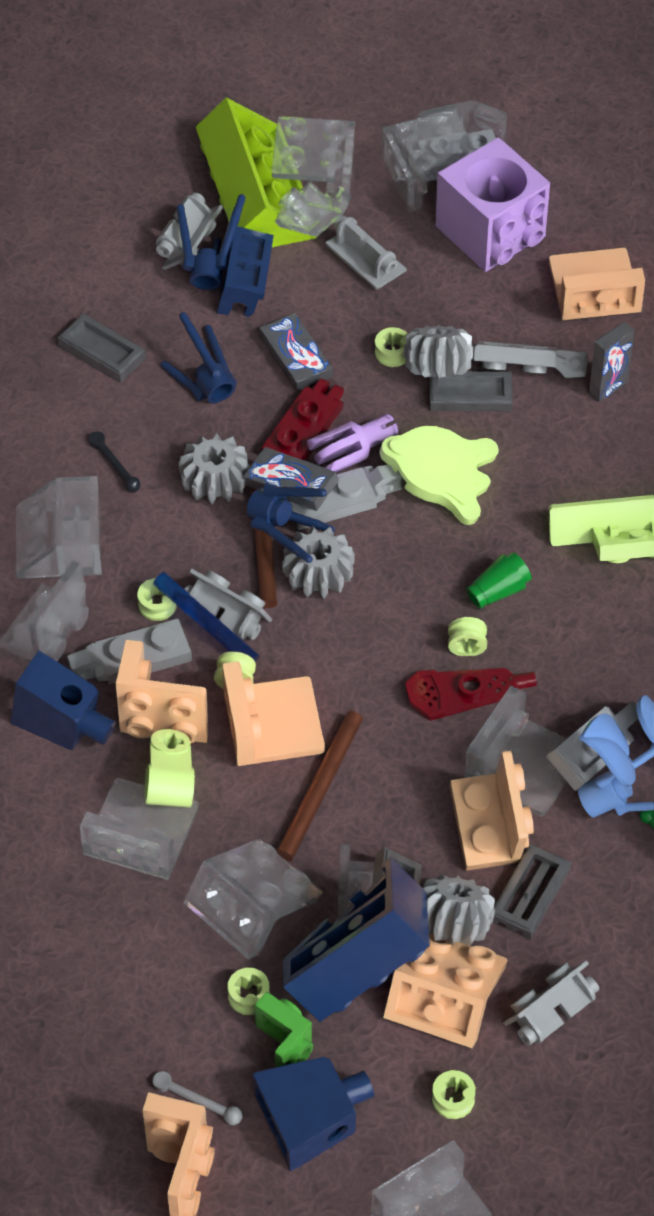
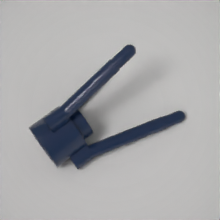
[177,194,245,290]
[161,312,237,404]
[247,483,335,563]

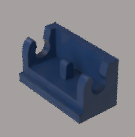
[217,227,274,317]

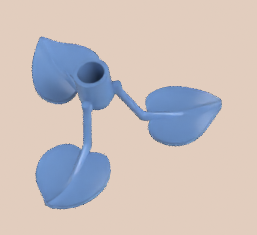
[578,695,654,818]

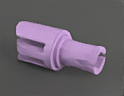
[306,413,398,472]

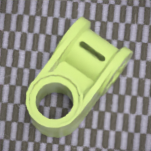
[144,729,195,808]

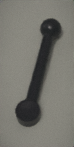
[89,431,141,493]

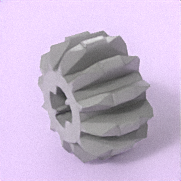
[404,325,474,379]
[179,433,250,504]
[282,525,355,599]
[423,875,495,945]

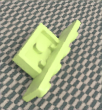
[549,495,654,563]

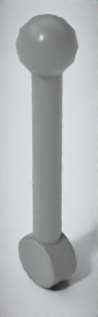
[153,1071,243,1126]

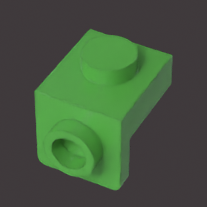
[255,991,314,1068]

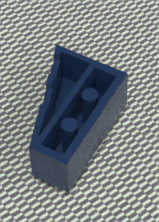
[283,857,430,1022]

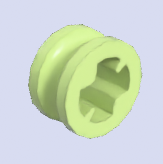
[375,327,408,367]
[137,578,177,621]
[448,617,487,656]
[214,651,256,689]
[228,968,270,1015]
[432,1070,476,1119]

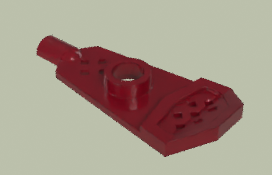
[405,668,537,721]

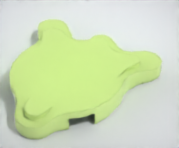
[379,426,499,525]

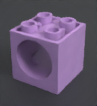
[435,137,550,272]

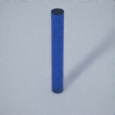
[153,572,260,662]

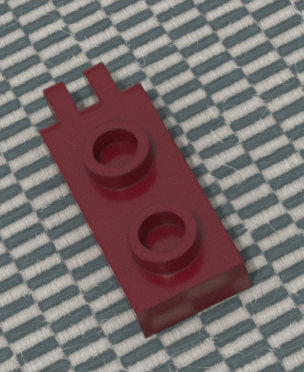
[261,378,344,461]

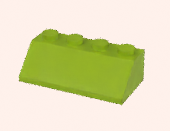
[196,97,320,247]

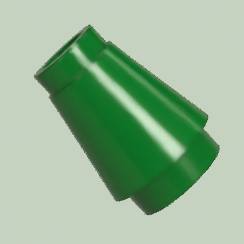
[466,552,532,609]

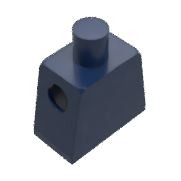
[10,650,116,750]
[253,1057,374,1171]

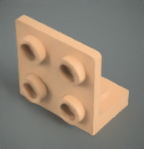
[549,248,645,320]
[116,640,208,743]
[222,661,325,766]
[449,750,534,871]
[383,934,507,1048]
[143,1092,215,1216]

